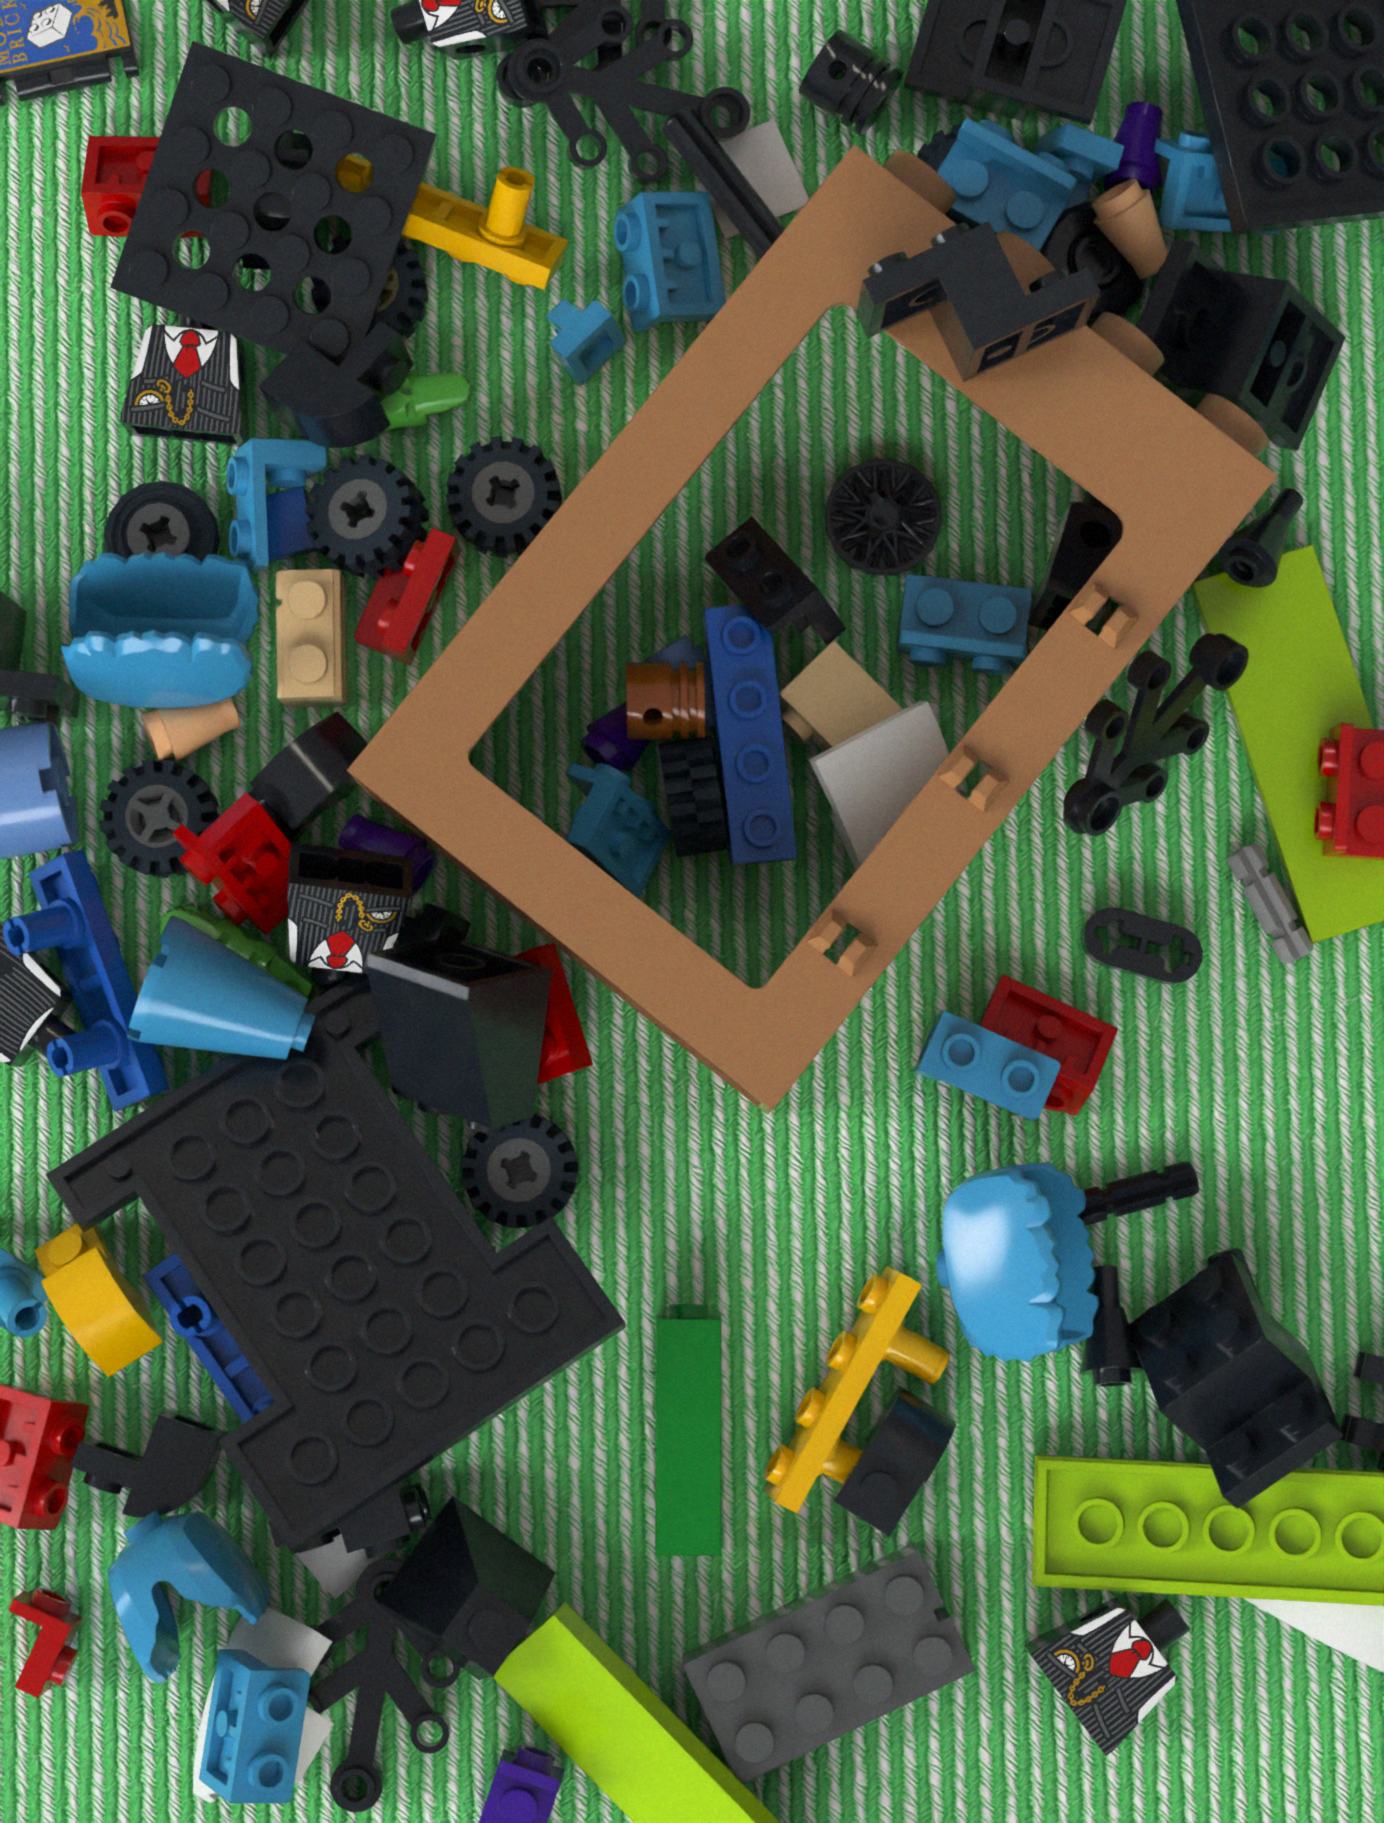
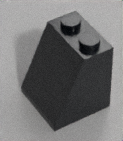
[366,936,552,1133]

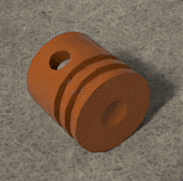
[626,661,705,740]

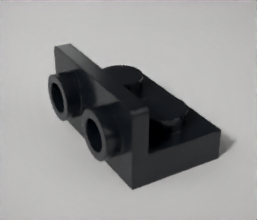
[705,516,846,645]

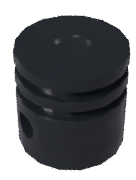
[799,30,904,136]

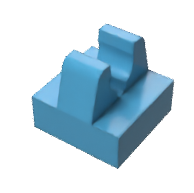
[546,298,627,385]

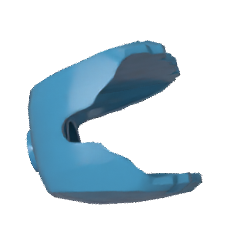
[61,552,260,708]
[936,1162,1099,1362]
[107,1510,270,1684]

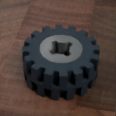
[305,455,429,579]

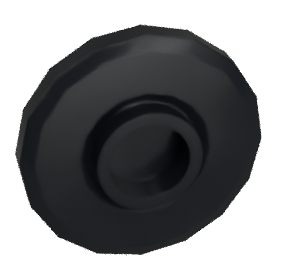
[1040,202,1148,321]
[825,459,942,576]

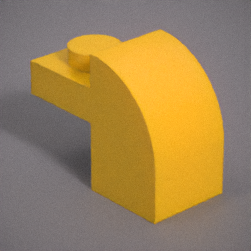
[34,1223,163,1377]

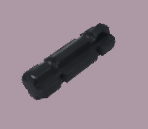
[1079,1162,1199,1225]

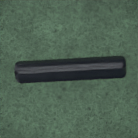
[662,106,785,259]

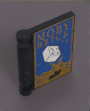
[0,0,140,106]

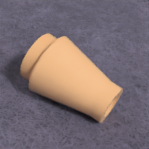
[1091,179,1168,279]
[141,697,241,763]

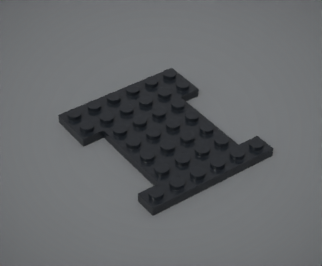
[46,972,626,1554]

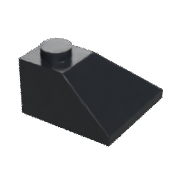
[375,1495,555,1680]

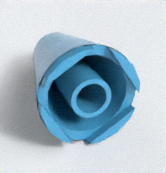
[127,915,316,1060]

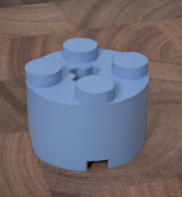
[0,721,79,860]

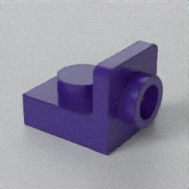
[479,1745,564,1823]

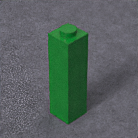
[655,1304,721,1556]

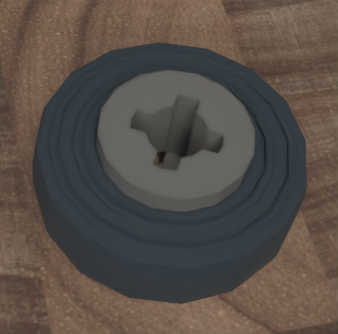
[104,481,220,562]

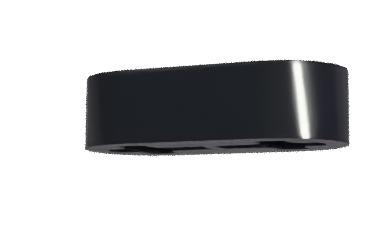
[1081,908,1203,985]

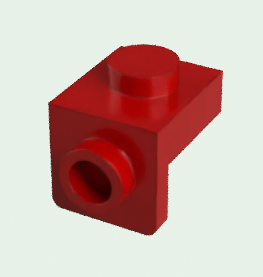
[8,1588,83,1698]

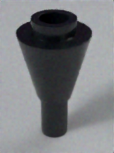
[1219,488,1303,588]
[1080,1265,1144,1387]

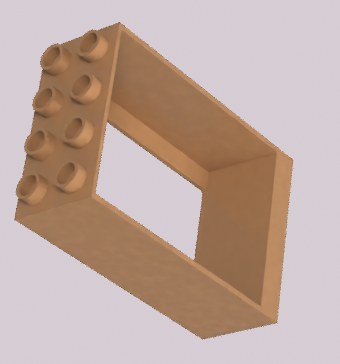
[347,145,1278,1115]

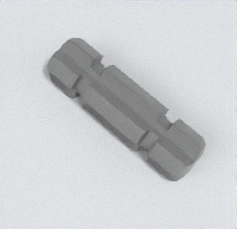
[1227,843,1313,964]

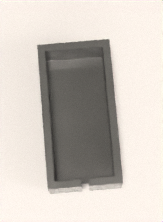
[682,1542,976,1784]

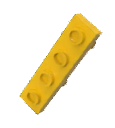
[338,154,569,290]
[764,1265,950,1514]

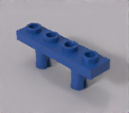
[702,605,797,867]
[3,849,170,1112]
[142,1252,275,1423]

